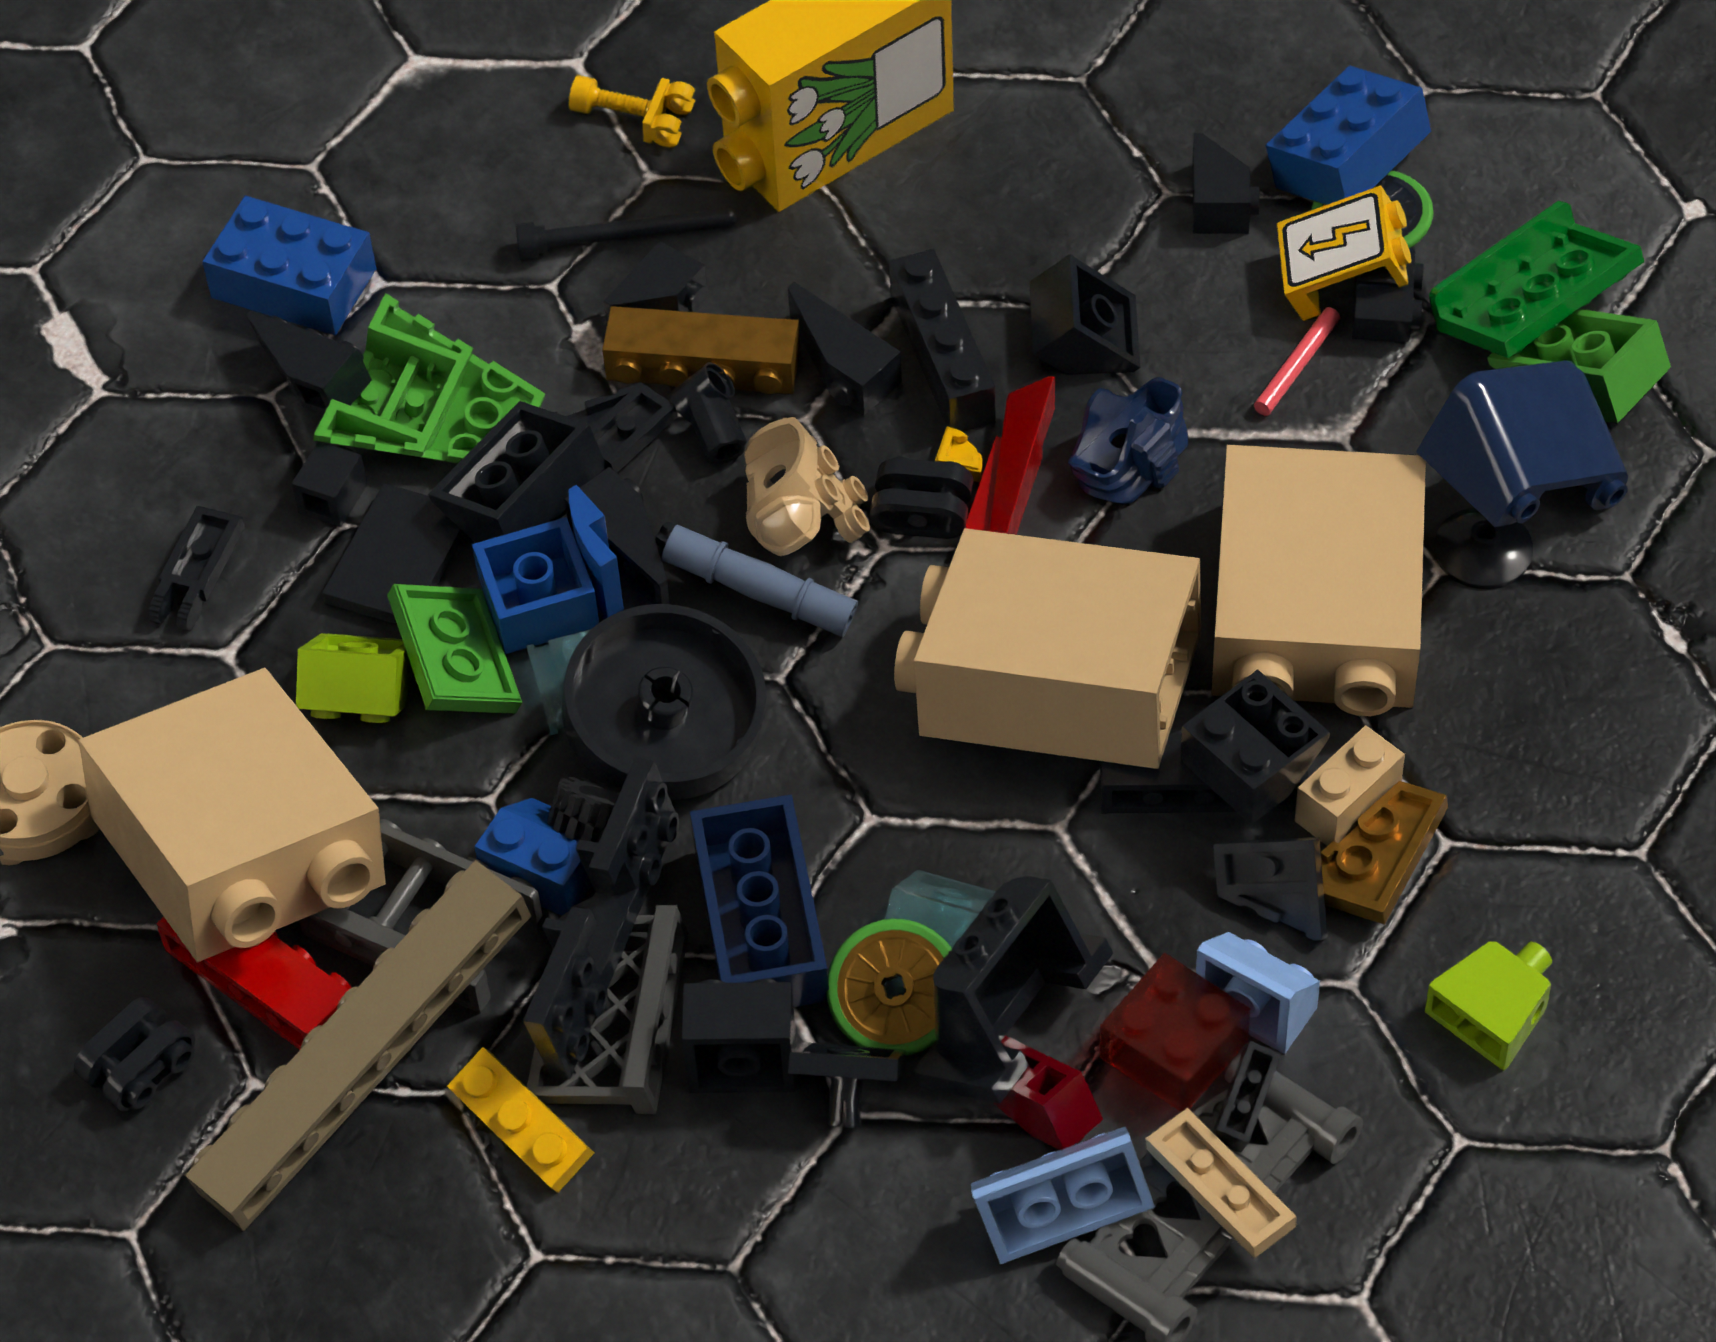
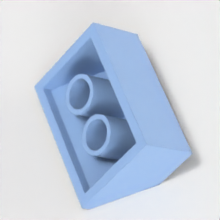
[971,1127,1155,1265]

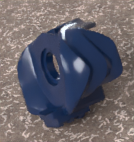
[1068,377,1188,504]

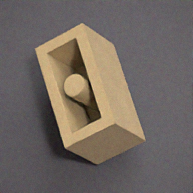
[1295,725,1405,846]

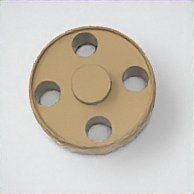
[0,720,100,866]

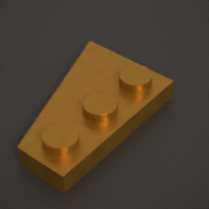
[1321,781,1448,925]

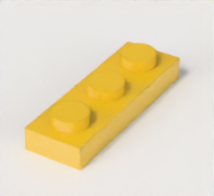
[447,1047,594,1193]

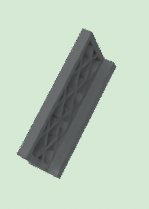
[527,905,689,1114]

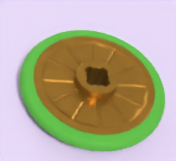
[826,919,952,1056]

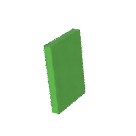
[387,584,523,714]

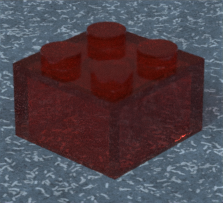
[1099,952,1251,1112]

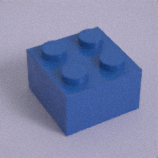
[472,517,599,654]

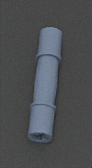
[662,524,858,637]

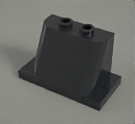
[912,876,1114,1104]

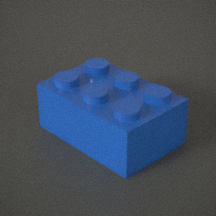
[1266,65,1431,205]
[202,196,376,336]

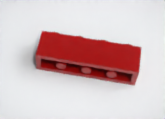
[156,916,352,1050]

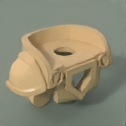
[745,417,870,556]

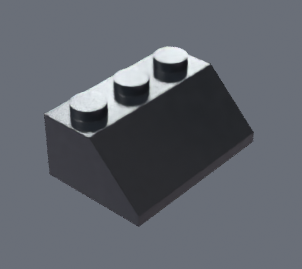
[428,401,607,543]

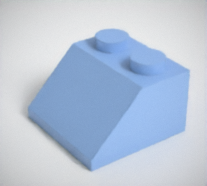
[1194,932,1320,1054]

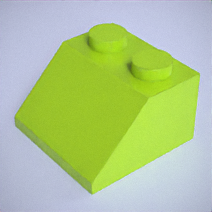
[296,633,413,723]

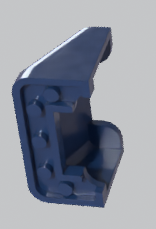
[1416,360,1628,527]

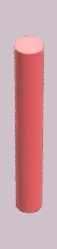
[1254,307,1340,416]

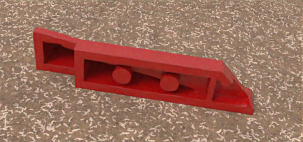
[966,376,1055,535]

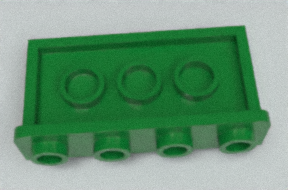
[1429,201,1644,358]

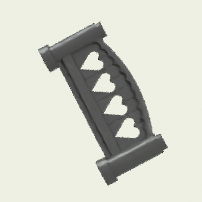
[1057,1054,1363,1342]

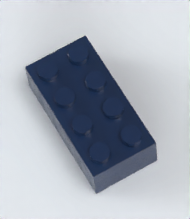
[690,794,829,1007]

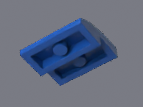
[568,485,624,619]

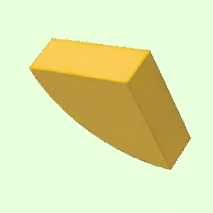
[935,426,983,482]

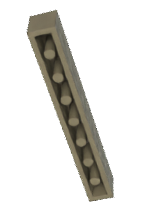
[185,860,531,1231]

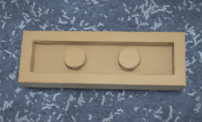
[1146,1108,1296,1258]

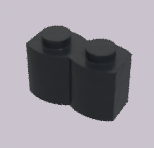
[1352,248,1424,343]

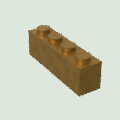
[602,306,801,394]

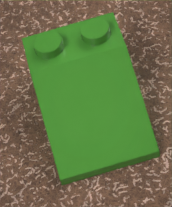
[1487,309,1671,423]

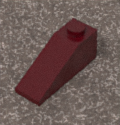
[992,1035,1103,1150]

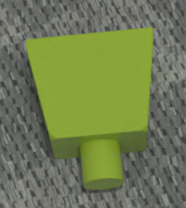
[1425,942,1552,1071]

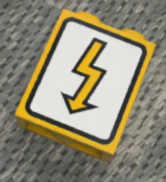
[1277,185,1411,321]

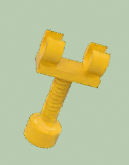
[569,75,696,147]

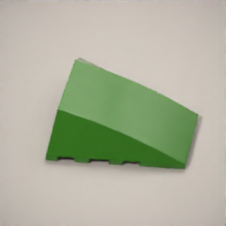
[313,293,545,464]

